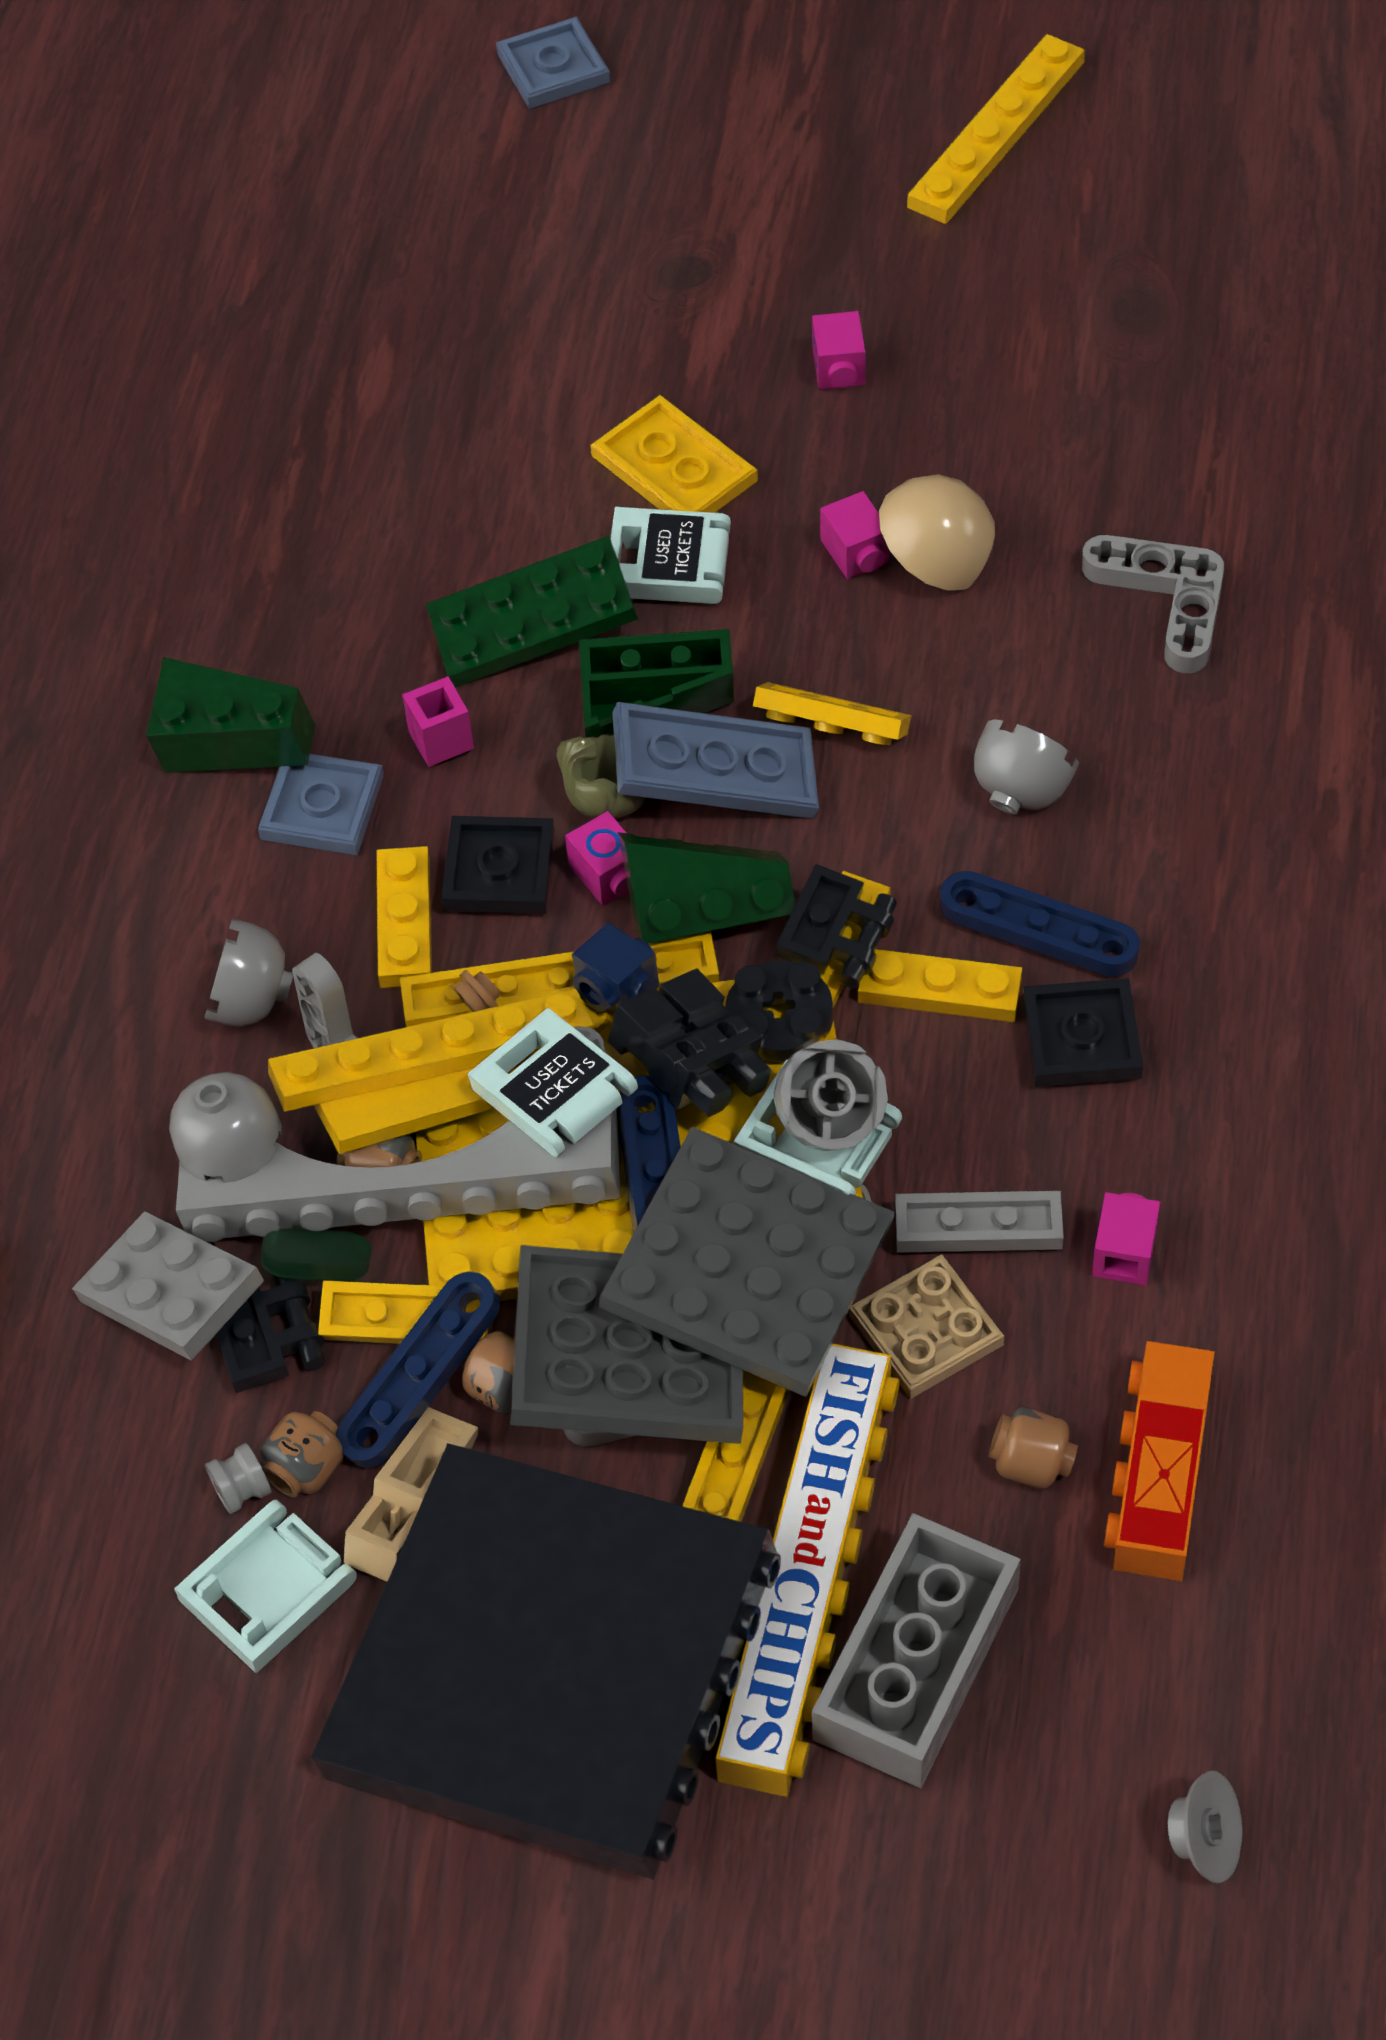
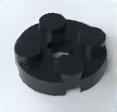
[725,961,833,1062]

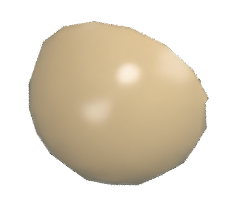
[879,474,995,591]

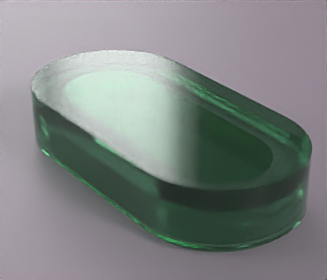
[260,1228,372,1281]

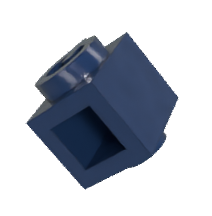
[572,923,660,1013]

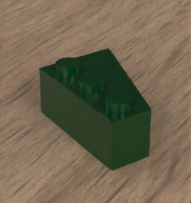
[579,629,734,738]
[146,657,315,773]
[618,832,796,943]

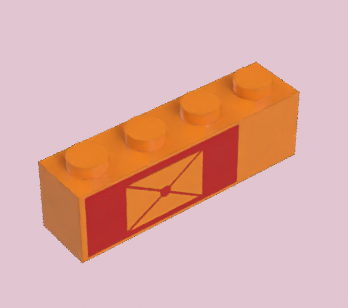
[1104,1341,1215,1581]

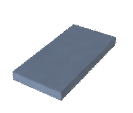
[613,702,819,819]

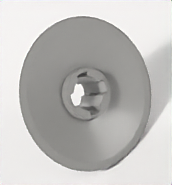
[1168,1771,1243,1883]

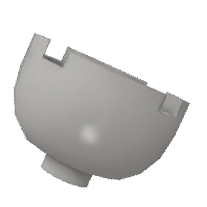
[974,719,1079,814]
[204,918,293,1027]
[773,1039,888,1151]
[169,1072,282,1183]

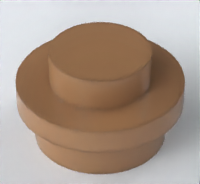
[453,970,501,1012]

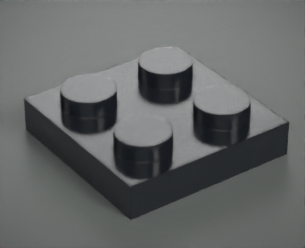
[442,816,555,914]
[1023,978,1143,1087]

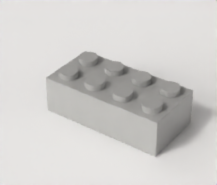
[812,1513,1021,1789]

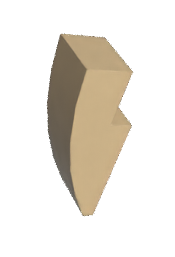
[344,1407,478,1581]

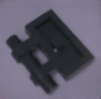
[775,864,897,988]
[216,1267,326,1394]

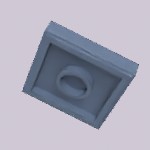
[496,17,610,109]
[258,754,384,856]

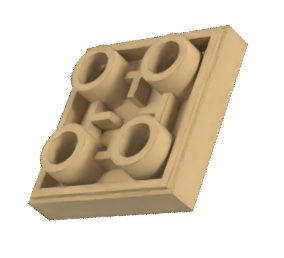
[849,1254,1004,1399]

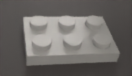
[72,1211,264,1361]

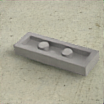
[895,1191,1064,1253]

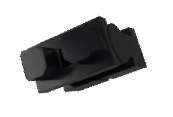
[607,968,772,1117]

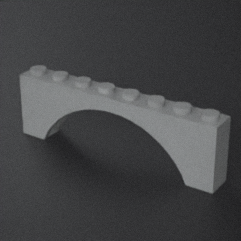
[176,1084,620,1242]

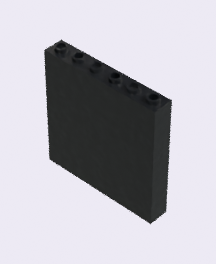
[311,1443,781,1880]

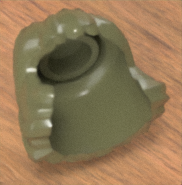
[557,734,645,819]

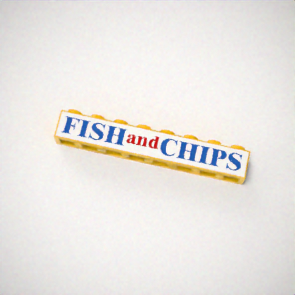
[716,1344,900,1797]

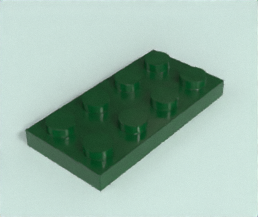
[426,536,638,687]

